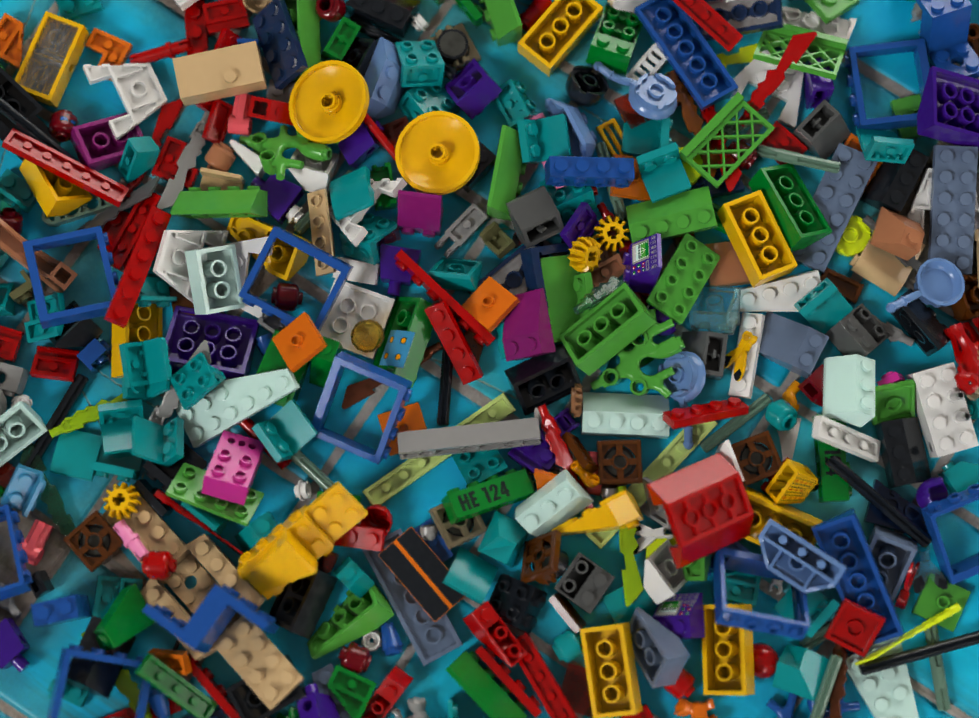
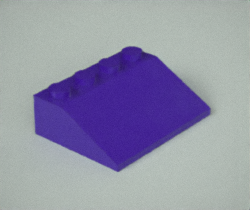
[917,66,979,151]
[165,306,259,380]

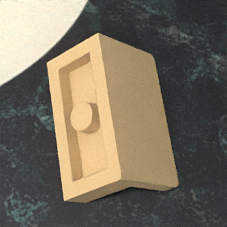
[199,167,245,191]

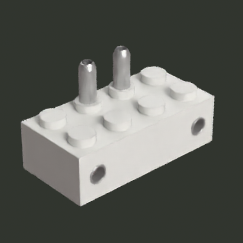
[905,362,979,458]

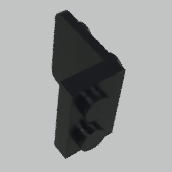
[143,442,207,492]
[488,574,548,633]

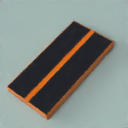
[378,526,465,622]

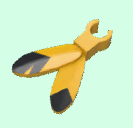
[724,331,757,381]

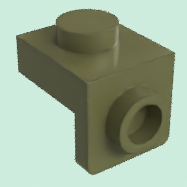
[479,221,516,259]
[9,269,34,305]

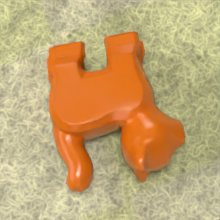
[674,698,717,718]

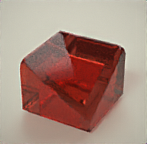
[0,462,16,488]
[317,551,339,574]

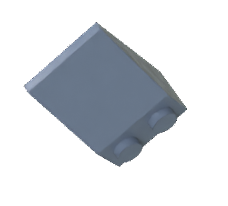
[759,312,829,378]
[867,524,918,602]
[629,608,690,688]

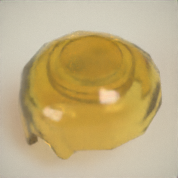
[350,319,384,353]

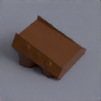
[951,274,979,322]

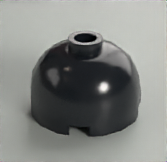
[565,65,609,107]

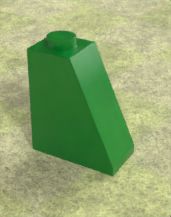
[309,336,345,388]
[94,583,156,651]

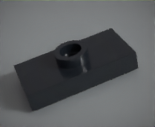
[133,479,174,517]

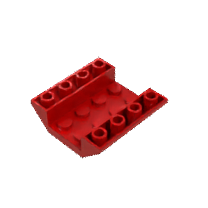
[646,453,754,569]

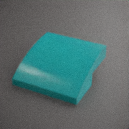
[329,166,374,221]
[24,293,65,344]
[50,430,102,482]
[442,547,498,604]
[92,575,143,619]
[601,577,656,624]

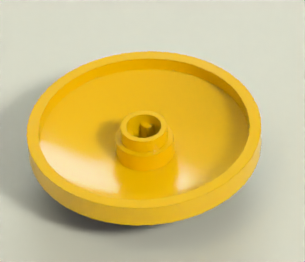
[289,60,369,144]
[395,111,480,195]

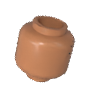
[204,141,236,172]

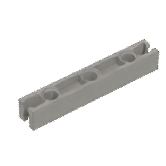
[397,417,541,460]

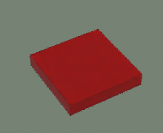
[824,598,885,658]

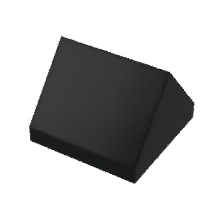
[30,570,54,598]

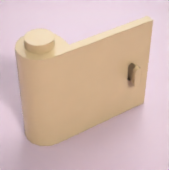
[849,236,925,297]

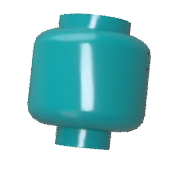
[765,399,798,431]
[552,630,583,663]

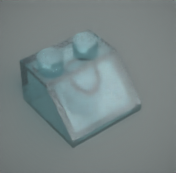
[688,285,741,335]

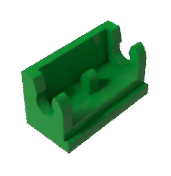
[321,16,361,61]
[370,162,397,211]

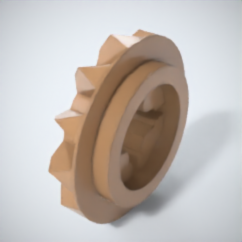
[570,383,582,418]

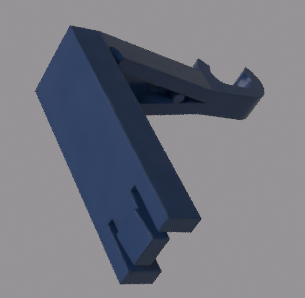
[520,238,570,308]

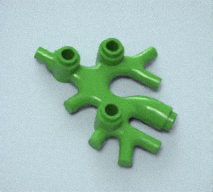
[239,125,339,181]
[590,309,685,399]

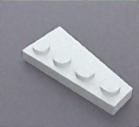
[782,6,857,41]
[734,270,821,312]

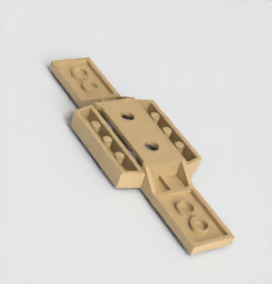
[103,489,305,710]

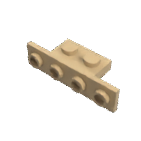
[307,189,336,277]

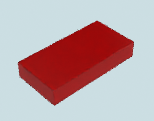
[202,99,233,144]

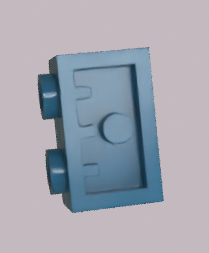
[0,464,46,517]

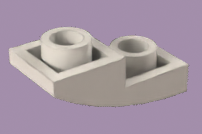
[333,256,380,285]

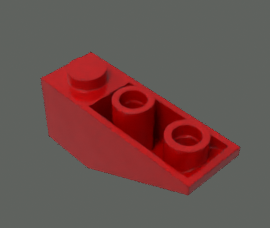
[248,95,293,125]
[463,600,527,667]
[361,666,413,718]

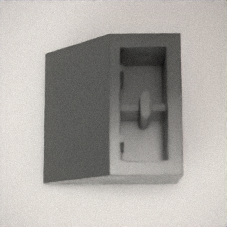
[793,99,851,159]
[506,186,564,248]
[825,303,890,357]
[682,331,728,380]
[554,552,615,614]

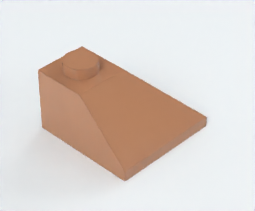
[870,206,925,261]

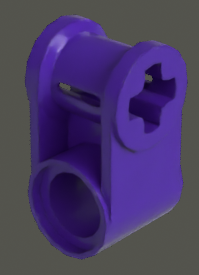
[540,408,580,445]

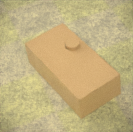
[172,41,268,106]

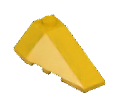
[226,217,313,281]
[551,490,644,536]

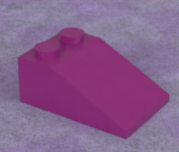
[70,112,143,171]
[397,190,444,238]
[502,288,556,362]

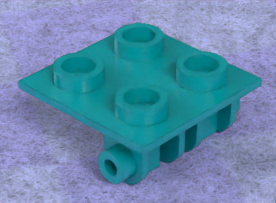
[452,449,508,485]

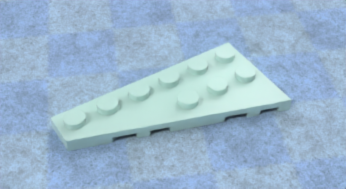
[175,368,300,448]
[846,636,919,718]

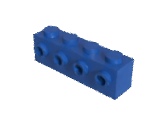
[545,156,635,188]

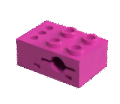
[202,430,265,505]

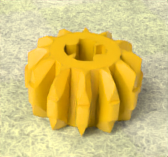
[593,215,630,252]
[567,236,603,273]
[102,482,141,520]

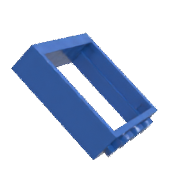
[844,38,930,130]
[22,226,119,329]
[238,226,353,332]
[312,351,413,465]
[921,484,979,585]
[0,504,33,601]
[712,547,810,640]
[47,644,151,718]

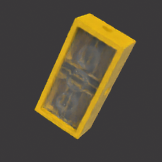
[15,11,90,108]

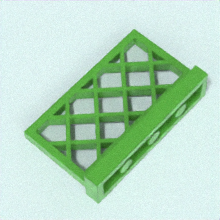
[753,23,848,80]
[680,92,775,189]

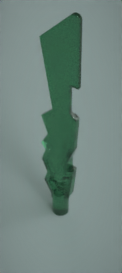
[573,274,626,315]
[20,443,80,546]

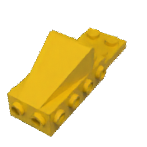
[237,481,368,600]

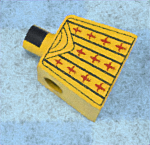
[765,459,818,505]

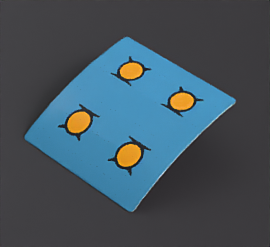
[379,330,415,368]

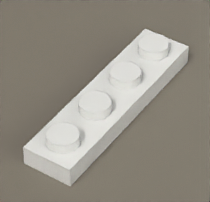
[728,312,765,399]
[811,415,881,463]

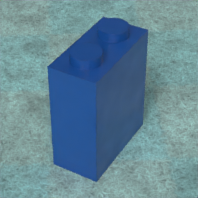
[31,595,92,627]

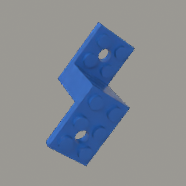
[915,0,979,78]
[142,584,279,654]

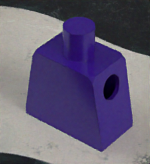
[803,57,834,109]
[337,120,384,169]
[250,175,305,225]
[380,244,422,296]
[0,618,30,672]
[297,683,340,718]

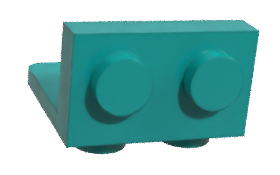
[621,114,673,156]
[540,180,597,223]
[339,213,397,265]
[119,337,172,388]
[97,399,144,455]
[90,443,143,483]

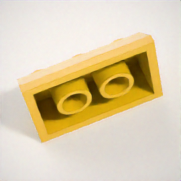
[19,159,93,217]

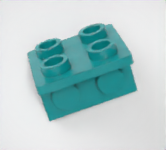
[170,352,226,410]

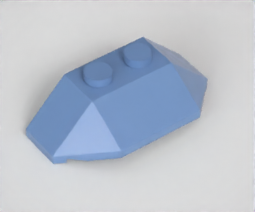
[364,37,405,121]
[545,98,597,157]
[758,519,847,593]

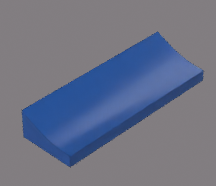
[634,0,738,111]
[811,508,904,645]

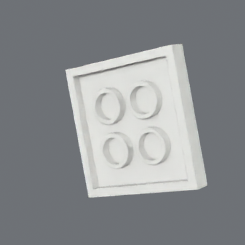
[319,278,395,360]

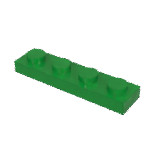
[135,654,218,718]

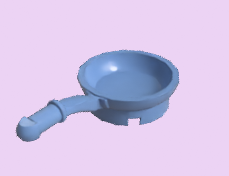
[593,61,677,120]
[886,258,965,313]
[658,351,706,450]

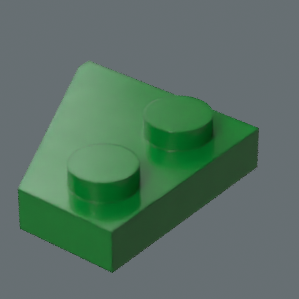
[327,665,377,718]

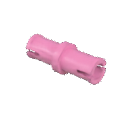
[113,520,150,562]

